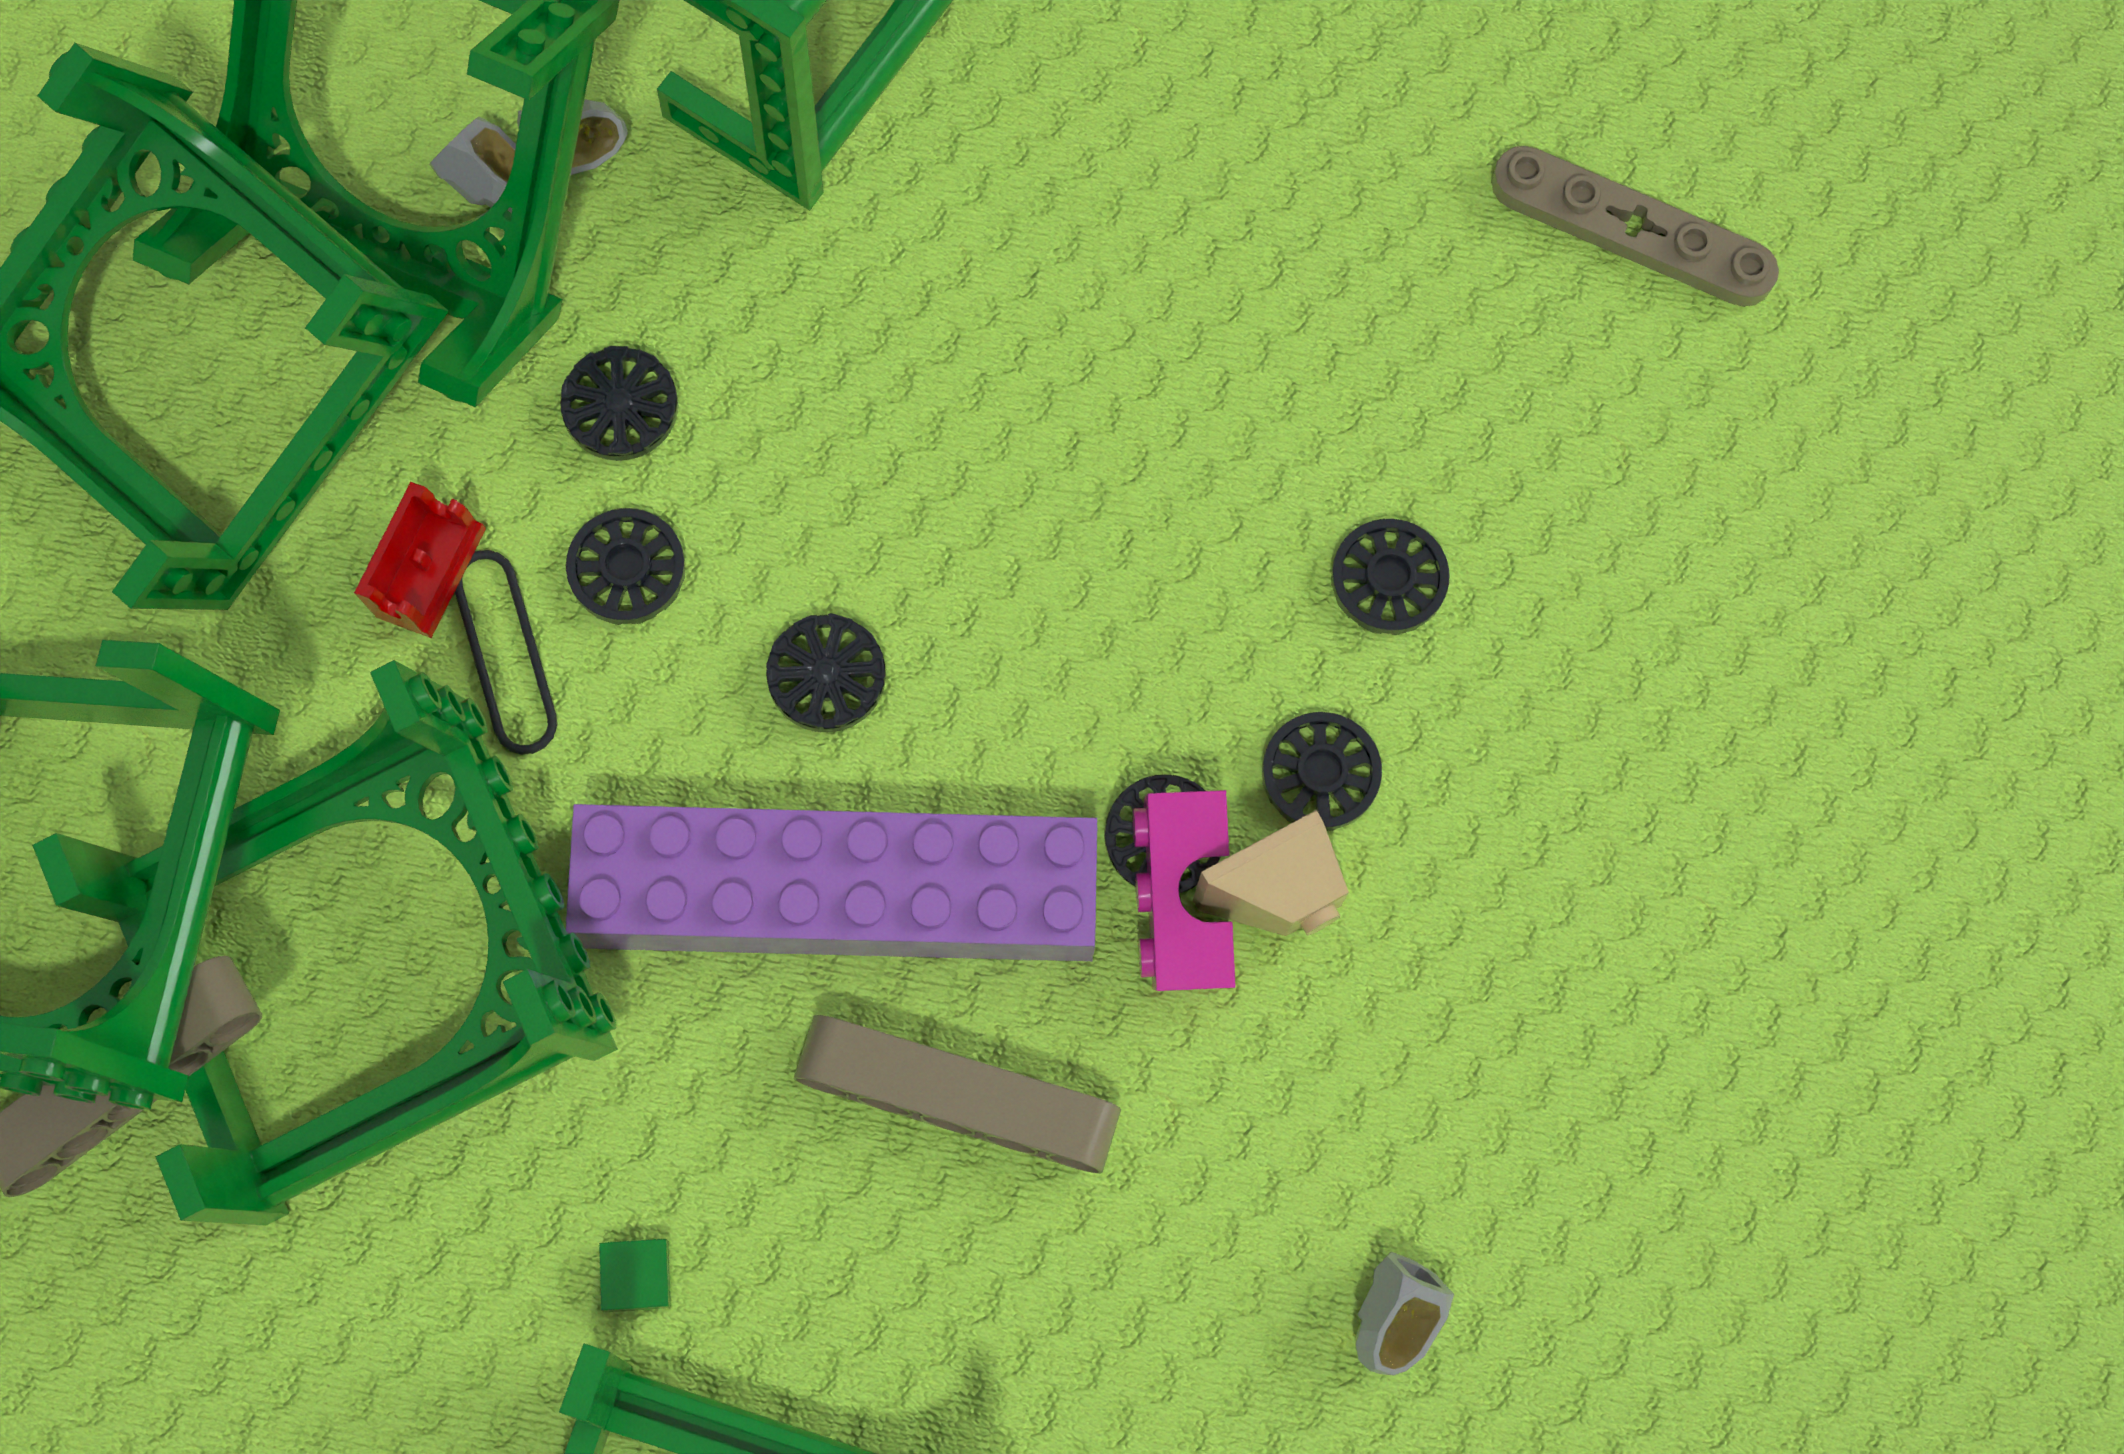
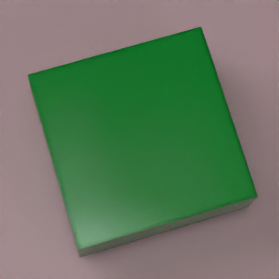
[599,1239,671,1312]

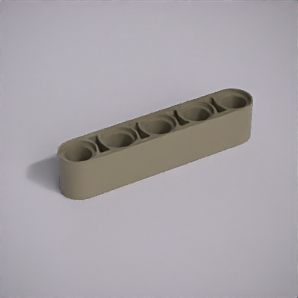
[0,956,262,1197]
[793,1015,1121,1174]

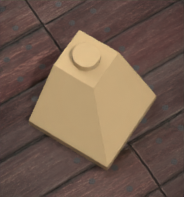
[1193,810,1349,936]

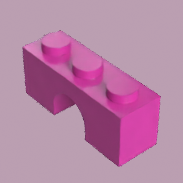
[1133,790,1236,991]

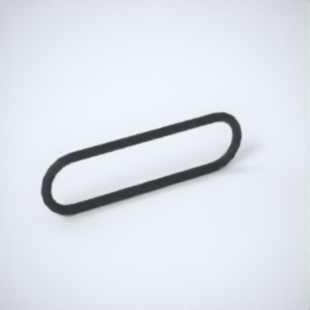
[455,550,557,755]

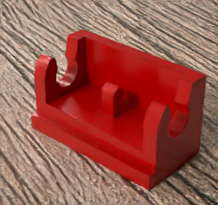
[354,481,486,638]

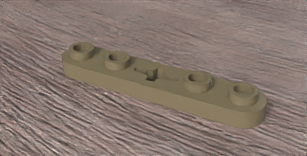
[1491,146,1779,307]

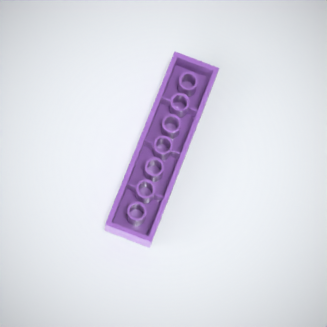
[566,804,1097,962]

